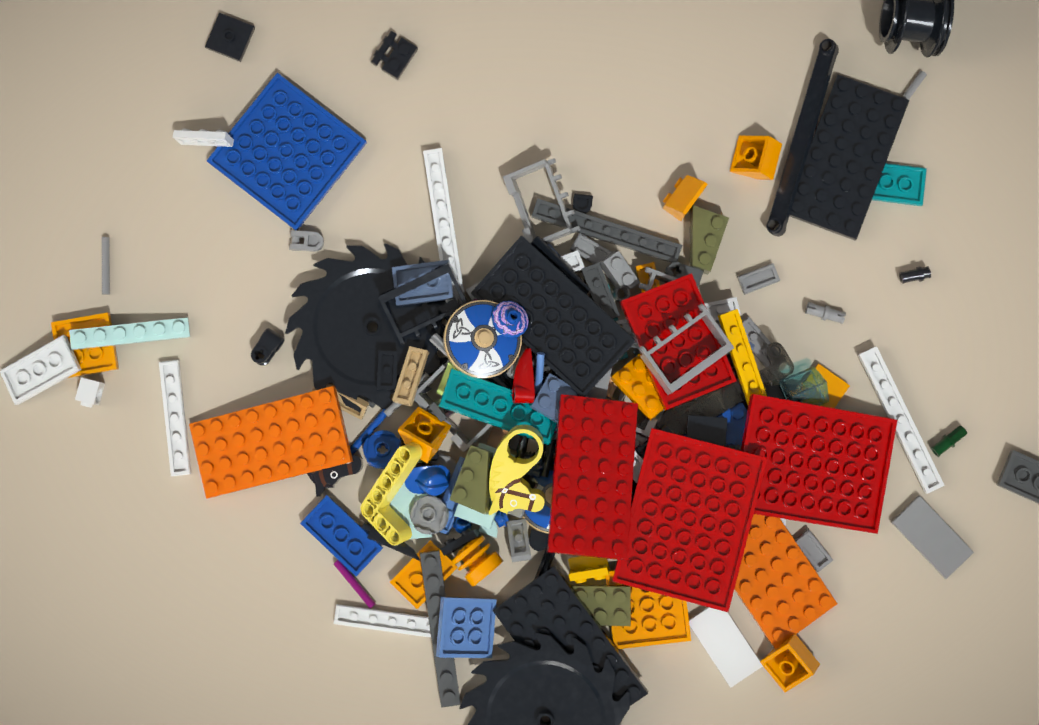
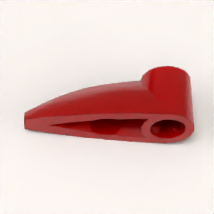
[512,348,535,403]

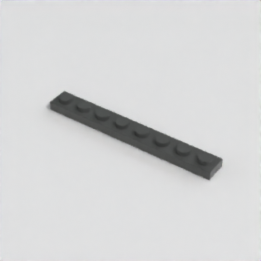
[532,198,682,263]
[420,550,461,708]

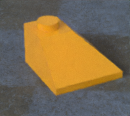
[398,407,451,463]

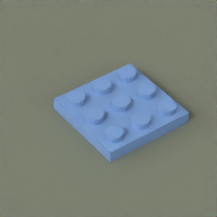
[436,597,497,658]

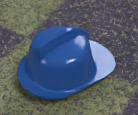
[405,465,450,496]

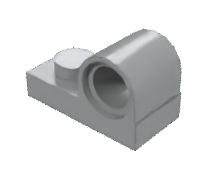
[507,519,531,562]

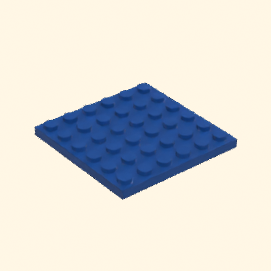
[207,73,367,231]

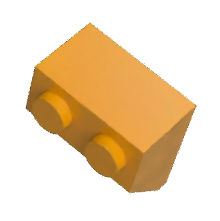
[730,135,782,180]
[662,175,708,222]
[760,634,820,692]

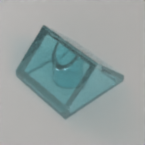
[778,366,829,406]

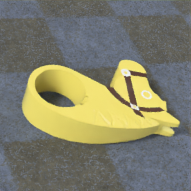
[489,425,545,515]

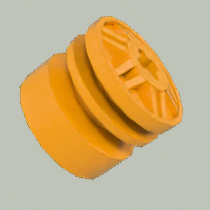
[452,535,504,587]

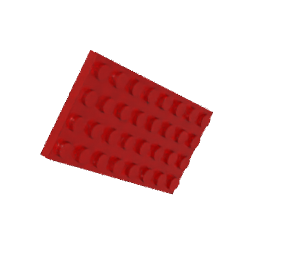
[547,394,638,560]

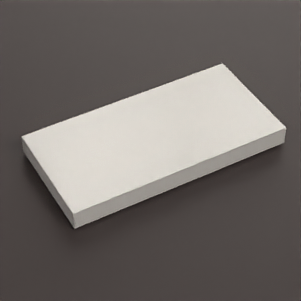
[0,335,82,405]
[689,607,763,688]

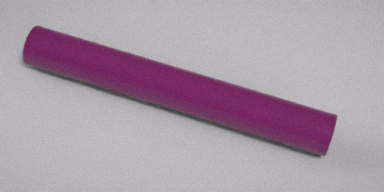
[333,560,376,609]

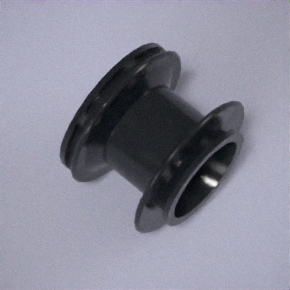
[879,0,954,58]

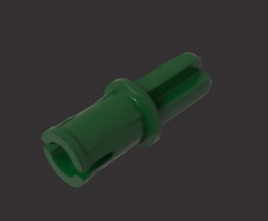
[931,425,967,457]

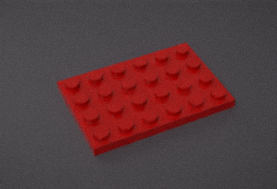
[620,273,737,410]

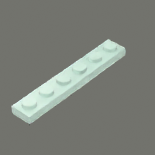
[69,317,190,350]

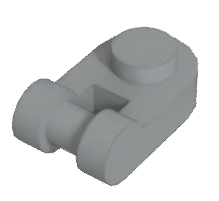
[289,230,324,252]

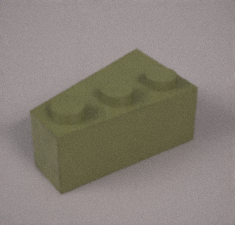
[690,205,729,275]
[449,445,494,514]

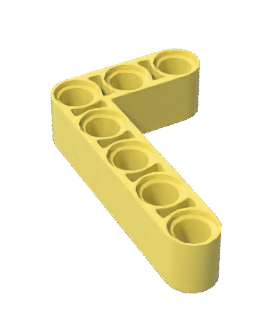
[361,442,422,546]

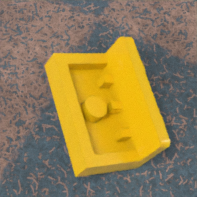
[568,556,610,583]

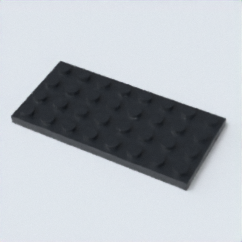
[790,74,910,241]
[471,235,637,397]
[492,565,649,706]

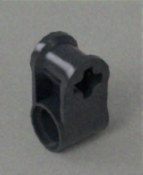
[251,328,285,366]

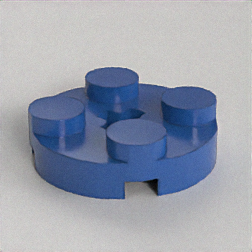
[363,430,400,469]

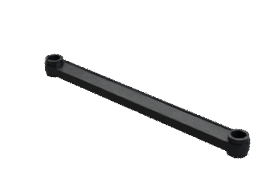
[766,39,839,237]

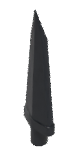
[362,521,420,561]

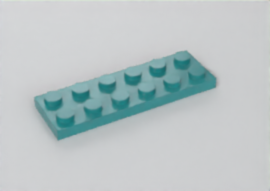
[439,369,557,445]

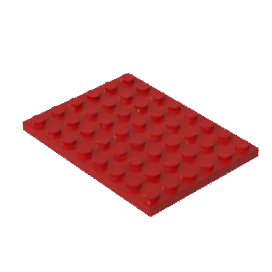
[741,394,898,534]
[612,428,768,612]

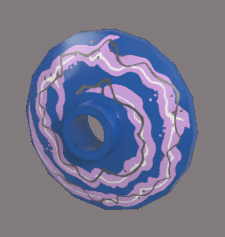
[491,301,529,338]

